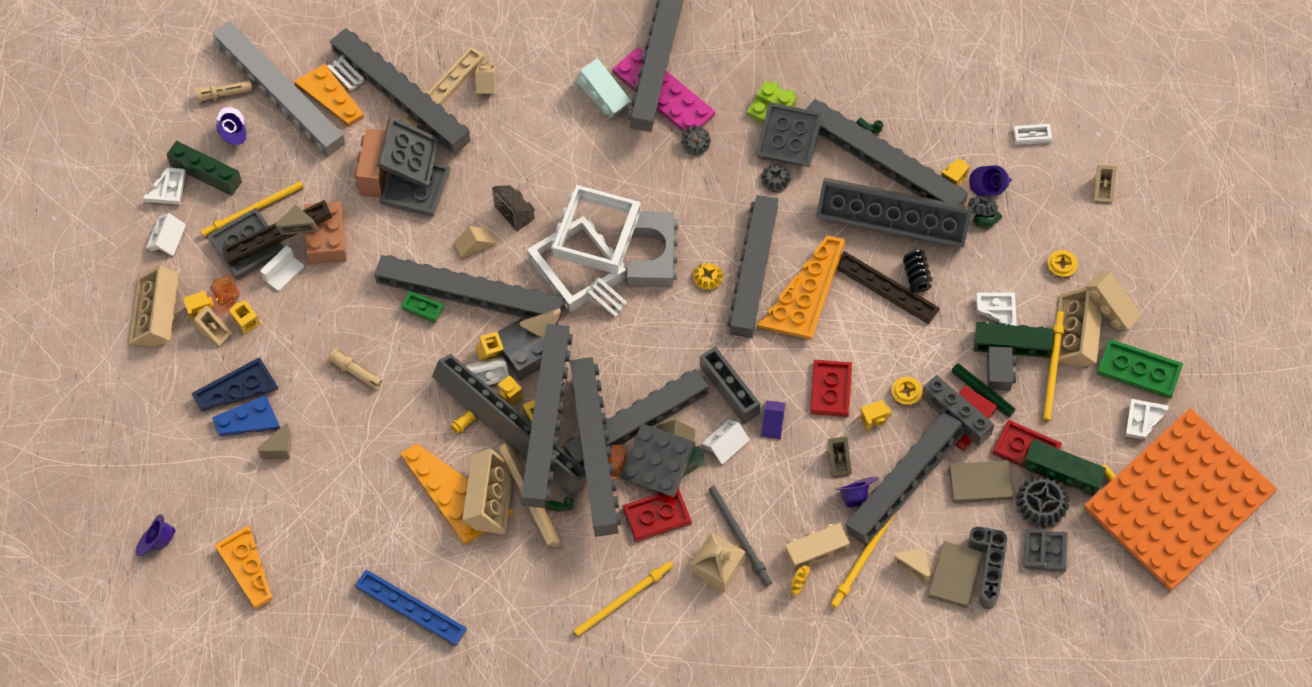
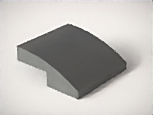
[1024,529,1068,572]

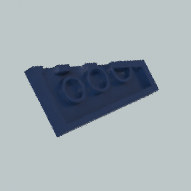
[191,357,279,411]

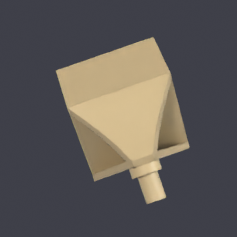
[690,532,746,592]

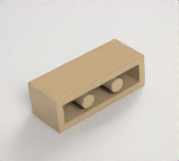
[1086,271,1142,330]
[785,523,850,573]

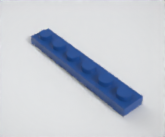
[355,569,467,646]

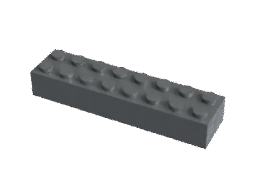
[816,177,973,248]

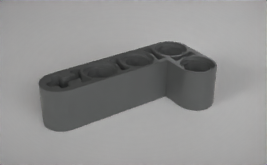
[968,527,1007,609]

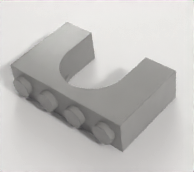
[627,211,678,287]

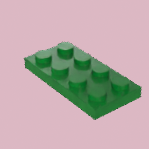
[1097,339,1183,399]

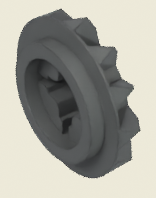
[681,125,711,155]
[761,164,791,191]
[968,196,998,216]

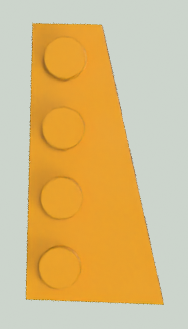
[294,64,364,127]
[215,525,273,610]

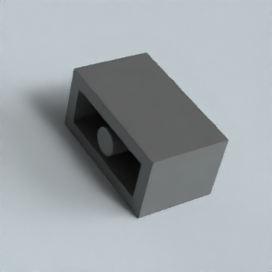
[987,347,1016,391]

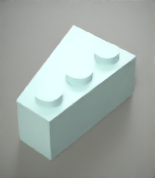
[575,58,631,118]

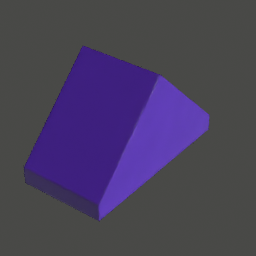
[761,400,786,439]

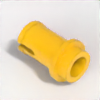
[450,410,476,434]

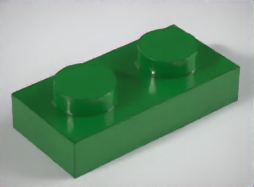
[401,291,444,323]

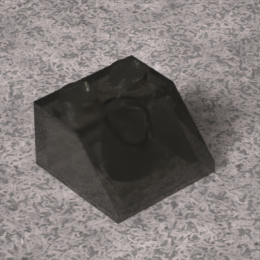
[492,185,535,231]

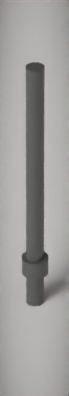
[708,486,772,587]

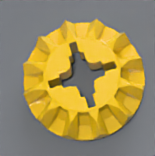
[1047,250,1078,278]
[693,261,723,290]
[892,377,923,406]
[790,565,810,596]

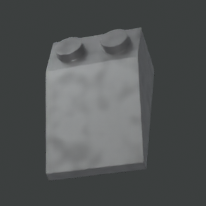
[498,318,544,381]

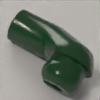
[856,117,884,134]
[973,211,1002,228]
[545,497,575,512]

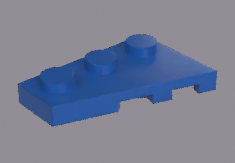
[212,395,280,436]

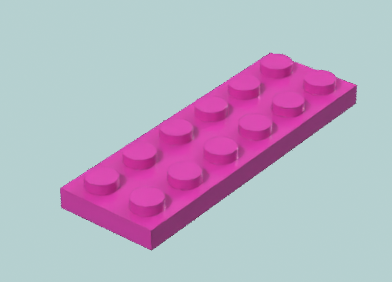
[612,47,715,132]

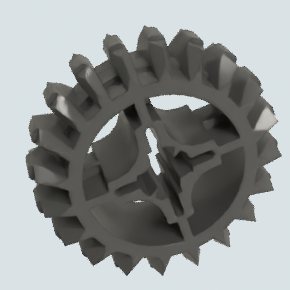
[1016,475,1070,528]

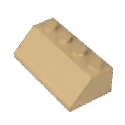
[129,265,179,346]
[1058,287,1102,367]
[462,448,513,534]

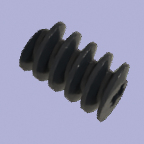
[903,250,933,293]

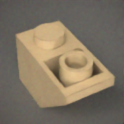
[475,62,496,94]

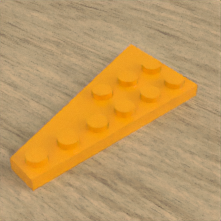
[757,236,845,340]
[400,443,514,545]

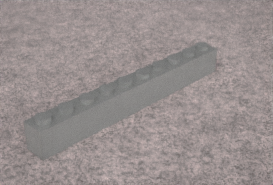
[213,21,345,157]

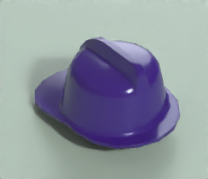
[216,107,246,145]
[969,165,1012,196]
[835,477,879,507]
[136,514,176,557]

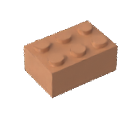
[354,129,387,197]
[304,201,347,264]

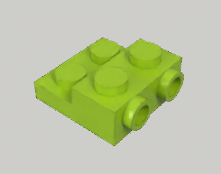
[747,81,797,124]

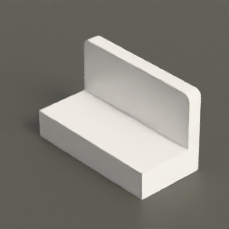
[146,213,186,256]
[260,245,304,292]
[466,355,509,385]
[701,419,749,464]

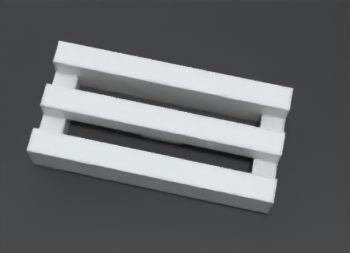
[327,56,365,92]
[1013,124,1052,145]
[586,278,627,317]

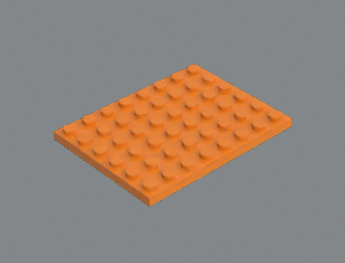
[1083,408,1277,592]

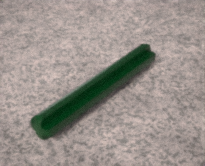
[952,363,1016,417]

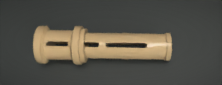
[195,80,252,103]
[327,348,383,390]

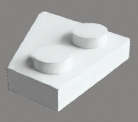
[144,168,186,205]
[976,293,1017,326]
[1125,399,1169,440]

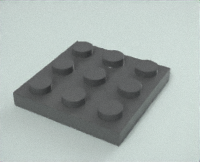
[756,102,823,167]
[377,116,439,188]
[380,163,451,217]
[207,208,284,279]
[620,423,696,498]

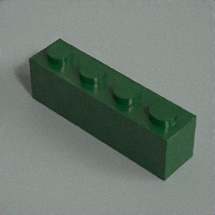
[166,140,242,196]
[973,321,1053,358]
[1021,439,1106,495]

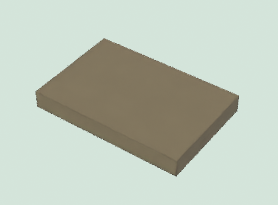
[949,461,1013,503]
[928,541,982,608]

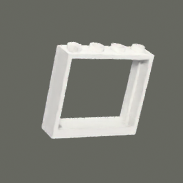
[550,185,641,274]
[527,216,627,313]

